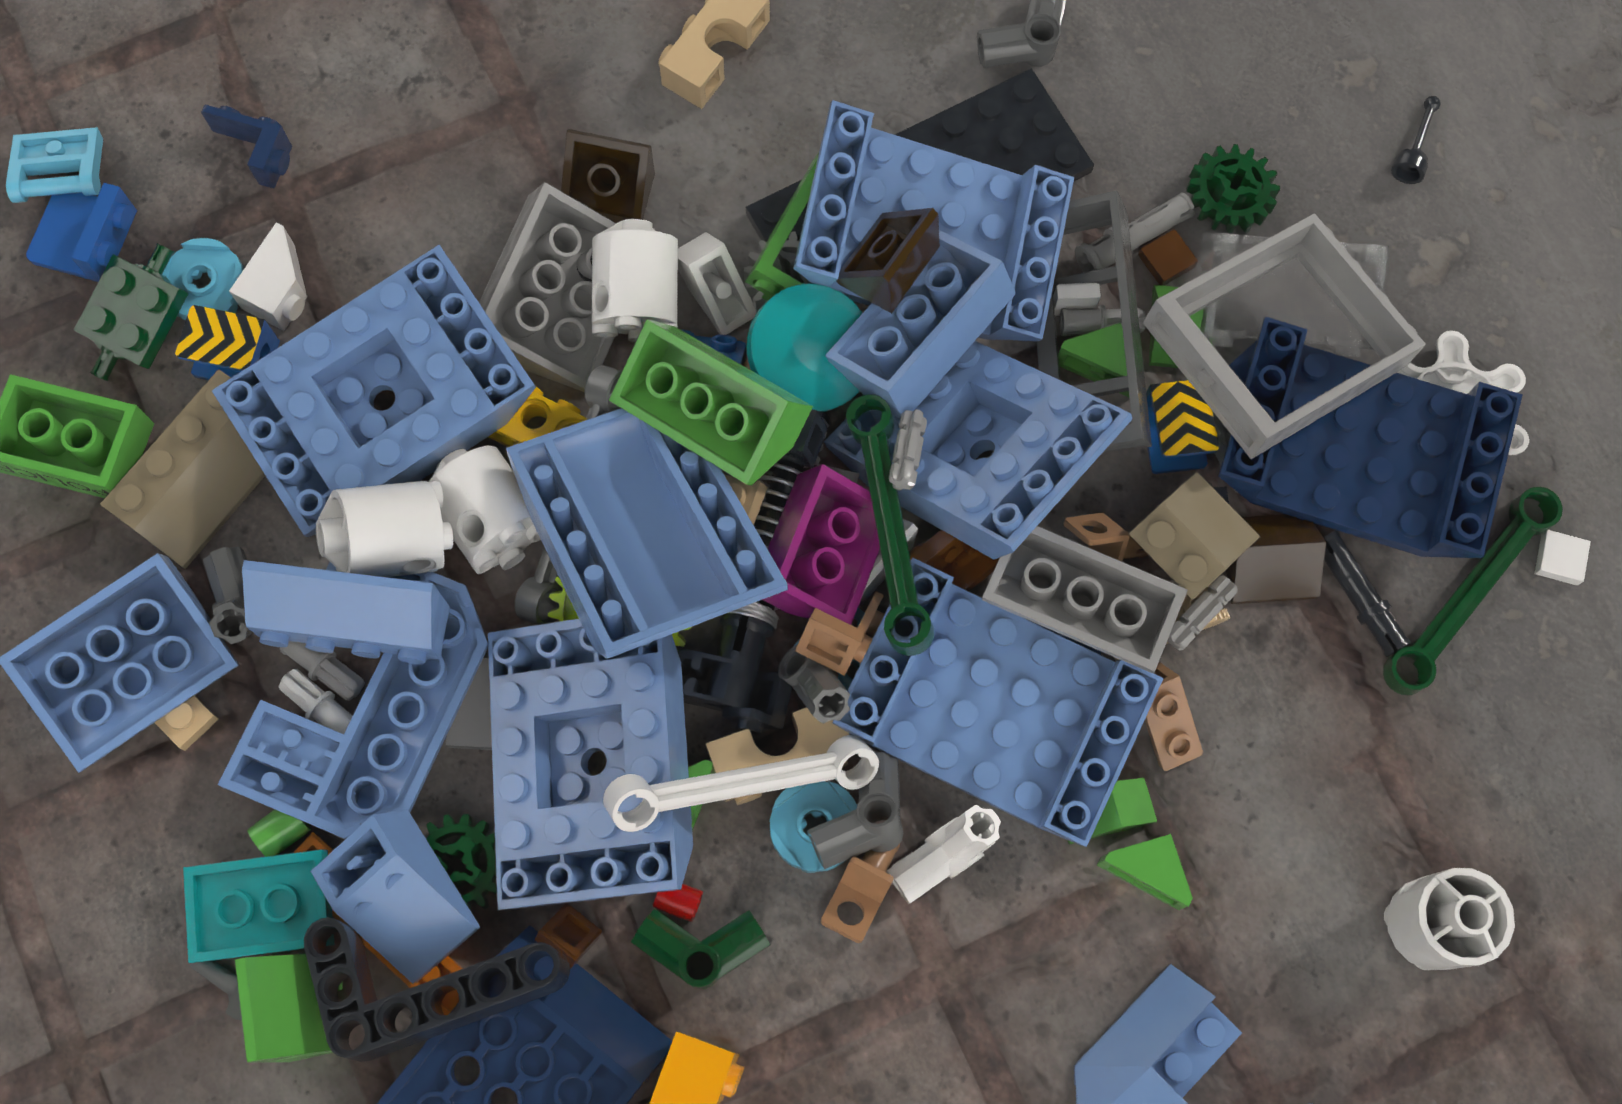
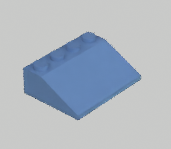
[0,553,239,773]

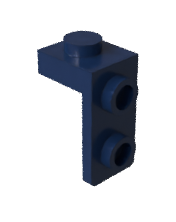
[201,105,292,189]

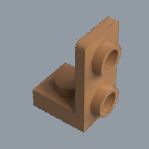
[795,592,885,676]
[1145,662,1203,771]

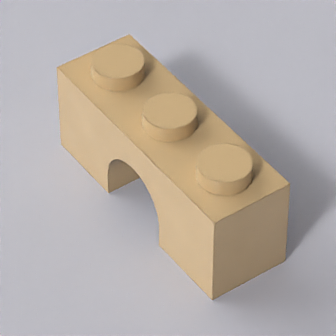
[658,0,770,109]
[706,707,849,805]

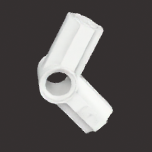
[887,805,1001,904]

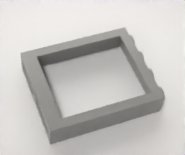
[1143,213,1426,459]

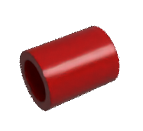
[653,884,704,922]

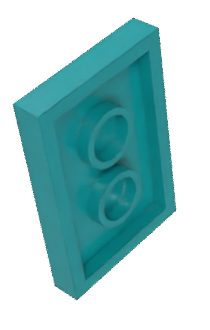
[183,850,335,963]

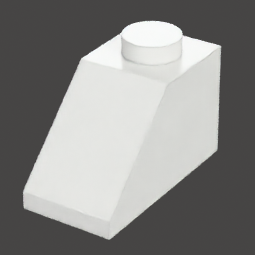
[229,223,307,331]
[678,232,757,335]

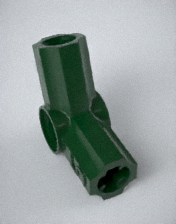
[631,908,771,989]

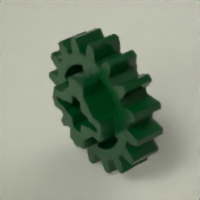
[1186,144,1280,234]
[426,814,497,912]

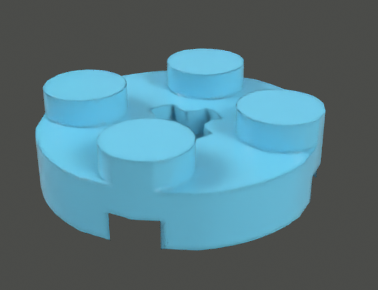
[163,238,244,320]
[770,781,857,873]

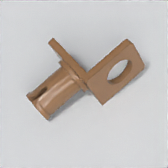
[1064,513,1149,562]
[821,844,900,943]

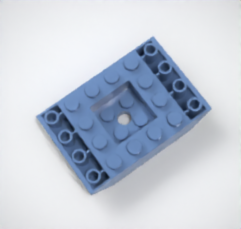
[212,245,536,537]
[824,341,1133,560]
[488,619,693,910]

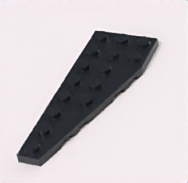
[745,68,1094,242]

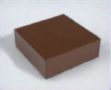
[1138,229,1198,286]
[535,903,603,969]

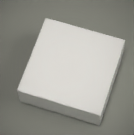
[1053,283,1101,316]
[1534,530,1591,585]

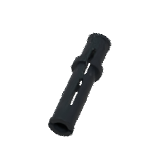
[1324,530,1411,657]

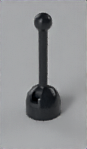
[1391,96,1441,184]

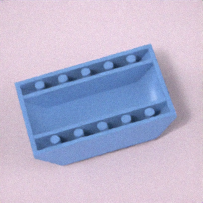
[506,408,788,659]

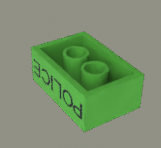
[0,374,154,498]

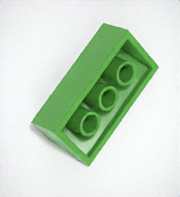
[609,319,813,485]

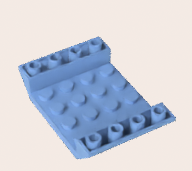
[793,100,1074,341]
[832,558,1163,847]

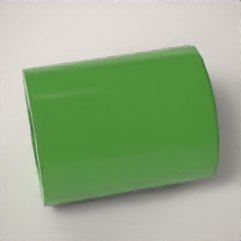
[247,809,312,857]

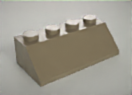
[100,369,266,569]

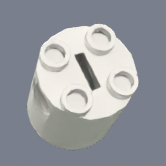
[592,219,678,342]
[429,445,541,574]
[316,481,453,577]
[1384,868,1515,970]

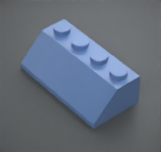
[825,230,1016,419]
[242,560,450,664]

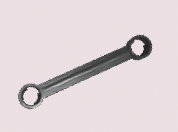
[515,365,622,625]

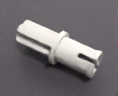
[279,669,353,734]

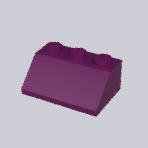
[762,464,880,625]

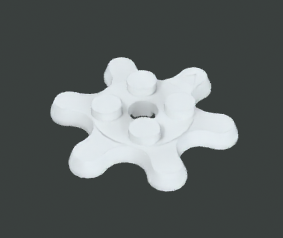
[1397,331,1529,455]

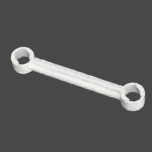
[603,735,879,832]

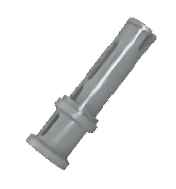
[1075,192,1195,273]

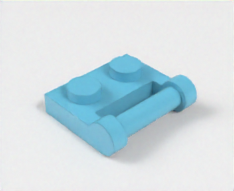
[6,127,103,203]

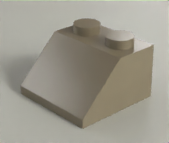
[1129,472,1260,600]

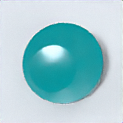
[747,284,862,413]

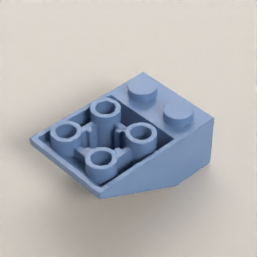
[310,810,480,984]

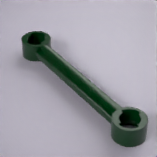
[846,395,934,656]
[1383,487,1563,695]

